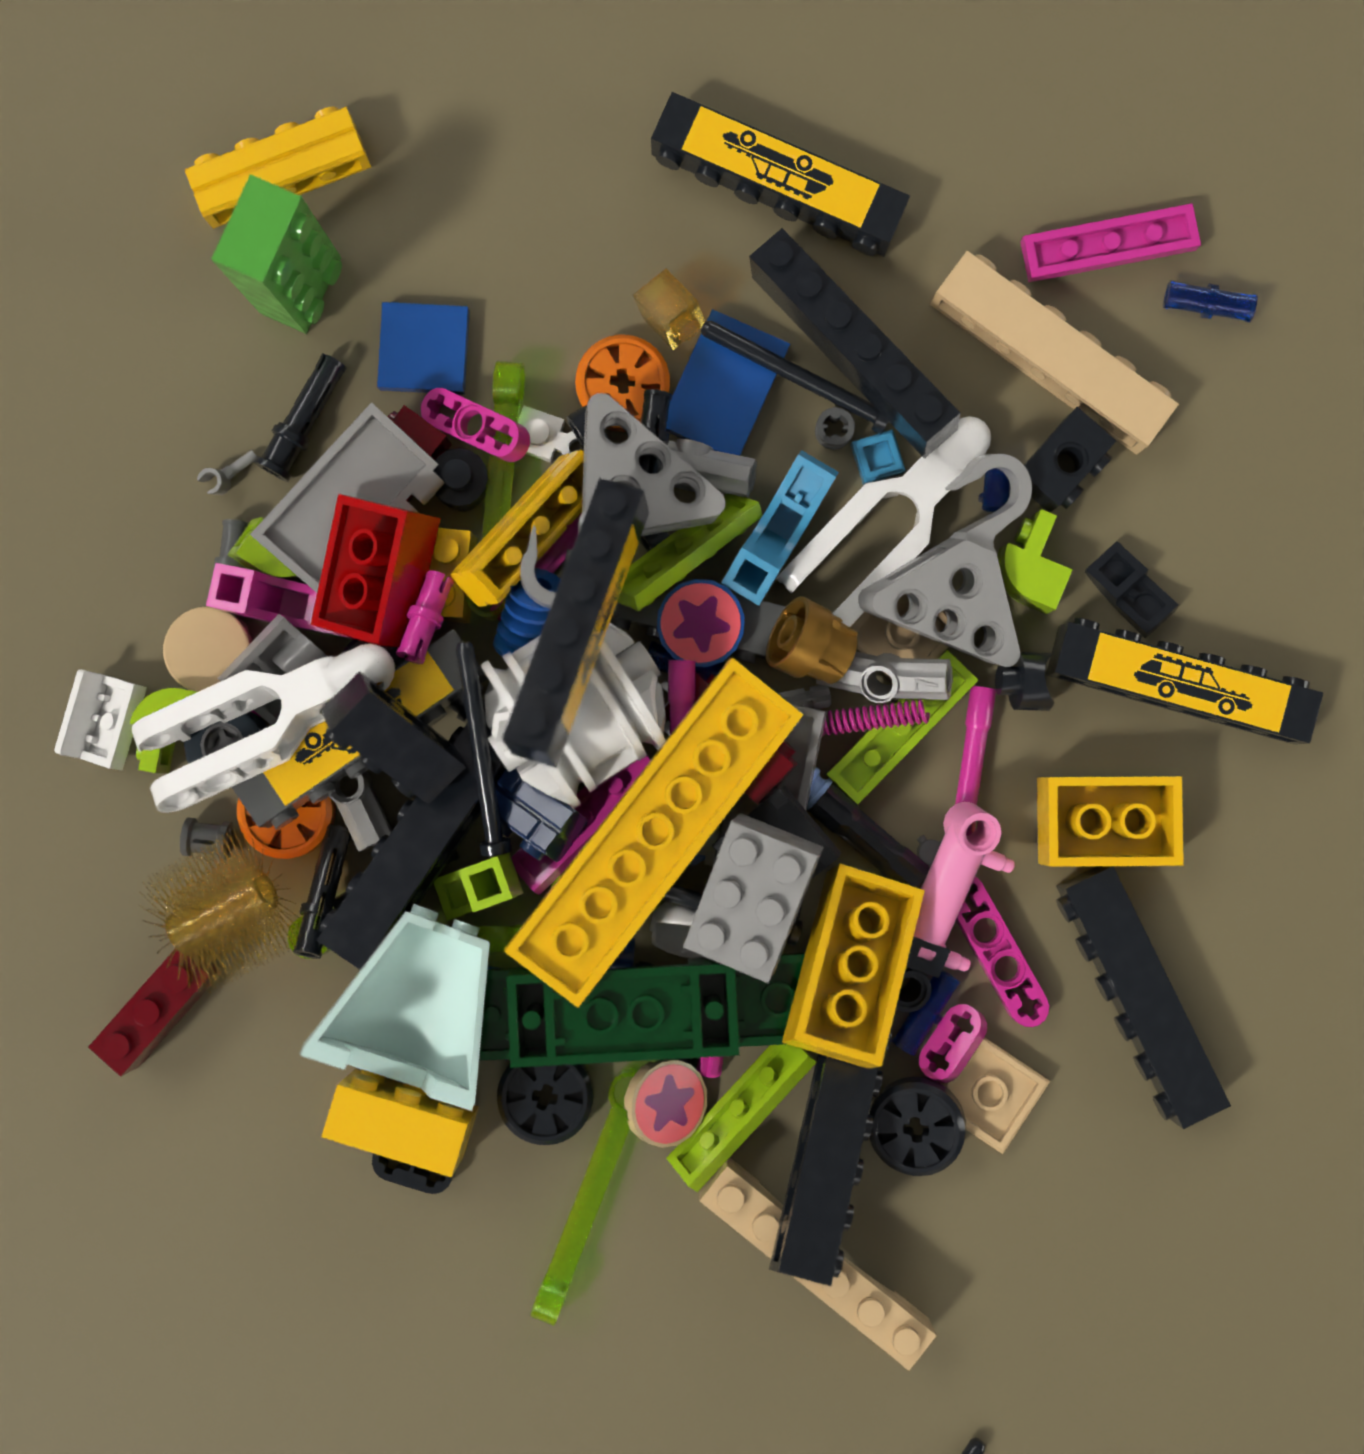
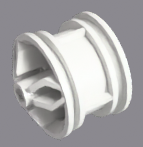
[481,623,666,809]

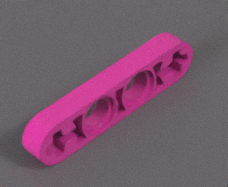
[956,876,1049,1027]

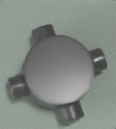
[917,835,943,866]

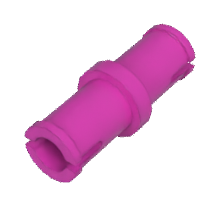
[396,570,454,664]

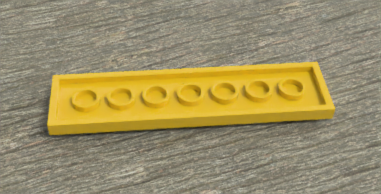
[504,658,804,1007]

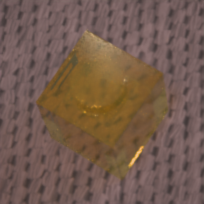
[632,268,705,350]

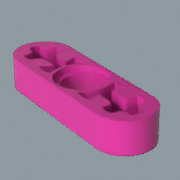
[421,388,530,462]

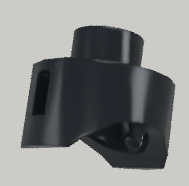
[433,448,491,512]
[995,652,1054,711]

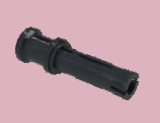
[254,353,347,482]

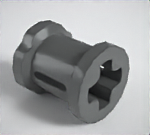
[180,817,235,860]

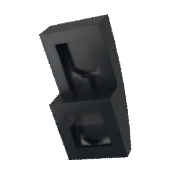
[1085,541,1179,639]

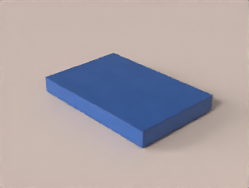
[666,309,790,456]

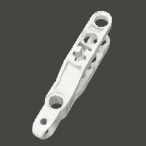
[776,416,992,627]
[131,644,395,812]

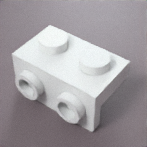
[54,669,147,771]

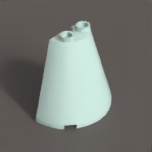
[300,904,490,1111]

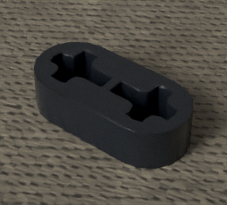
[372,1154,455,1194]

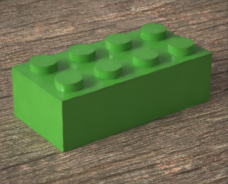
[211,174,342,334]

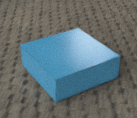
[851,430,906,485]

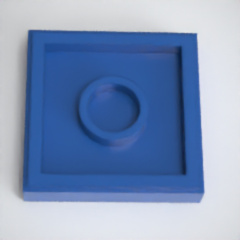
[377,302,470,395]

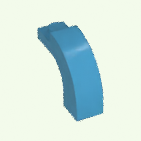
[721,450,839,606]

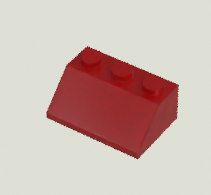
[310,494,441,647]

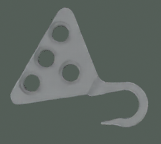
[520,393,725,608]
[858,454,1032,667]

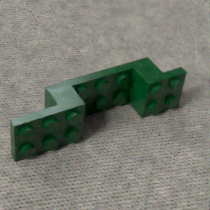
[479,952,806,1068]

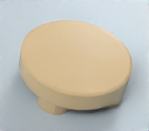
[163,607,252,692]

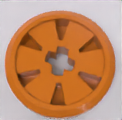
[575,334,670,432]
[237,797,336,859]

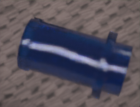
[978,468,1010,512]

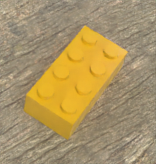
[782,864,925,1068]

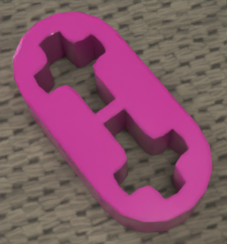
[919,1004,987,1083]

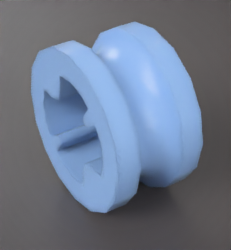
[807,767,833,810]

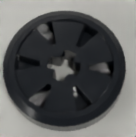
[497,1064,594,1145]
[869,1076,966,1176]

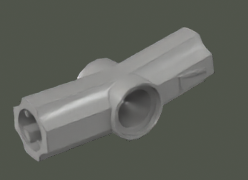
[660,439,757,498]
[816,652,953,703]
[329,771,393,852]

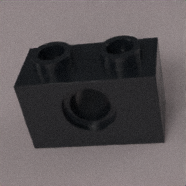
[1024,407,1116,513]

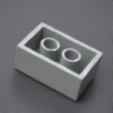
[683,813,824,983]

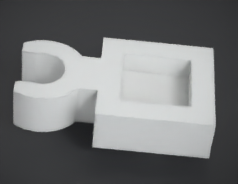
[511,406,578,463]

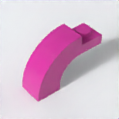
[206,563,355,639]

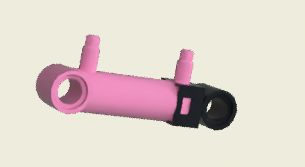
[896,802,1015,1013]

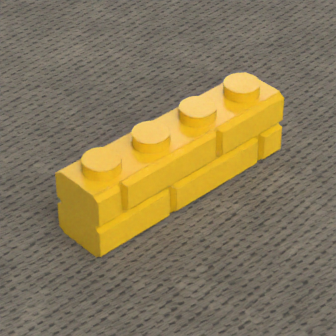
[184,106,371,229]
[450,449,584,607]

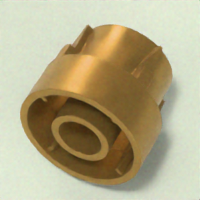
[766,596,858,684]

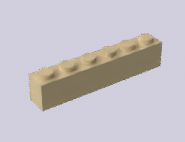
[930,251,1179,455]

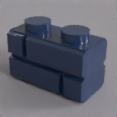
[496,768,588,862]

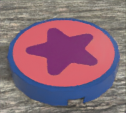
[657,579,745,668]

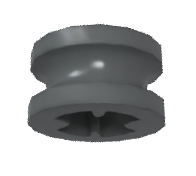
[815,407,855,450]

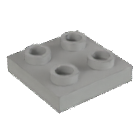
[218,614,328,726]

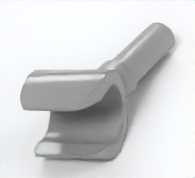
[197,450,256,495]

